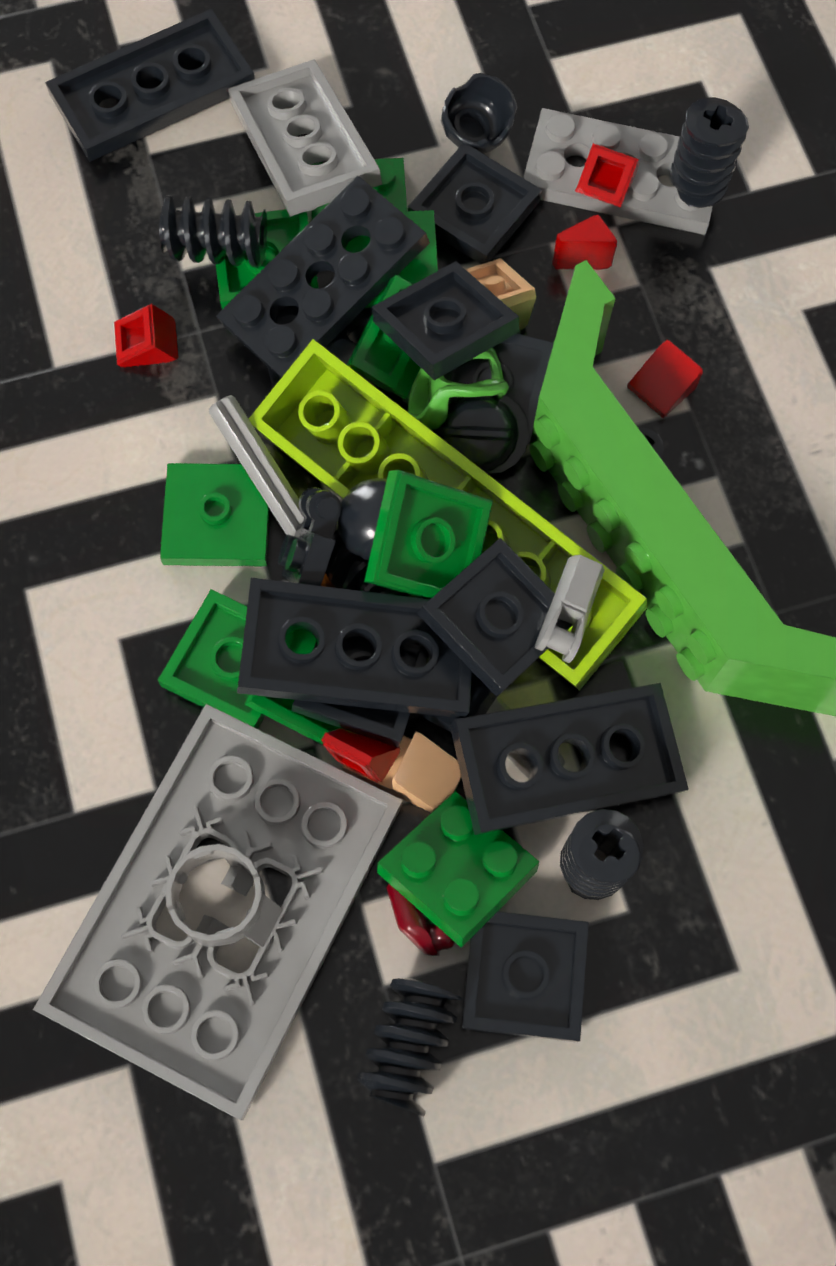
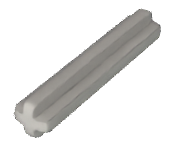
[209,395,304,536]

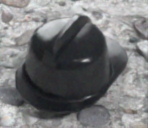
[431,395,530,474]

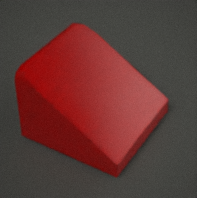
[575,143,640,208]
[552,215,617,270]
[114,304,179,368]
[627,340,703,419]
[321,728,401,783]

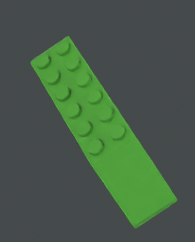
[529,260,836,716]

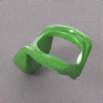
[408,348,509,430]

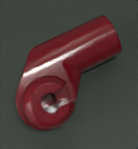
[386,884,455,956]

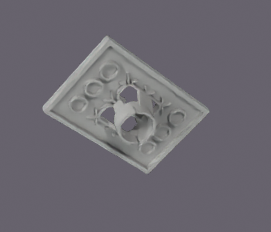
[33,704,403,1120]

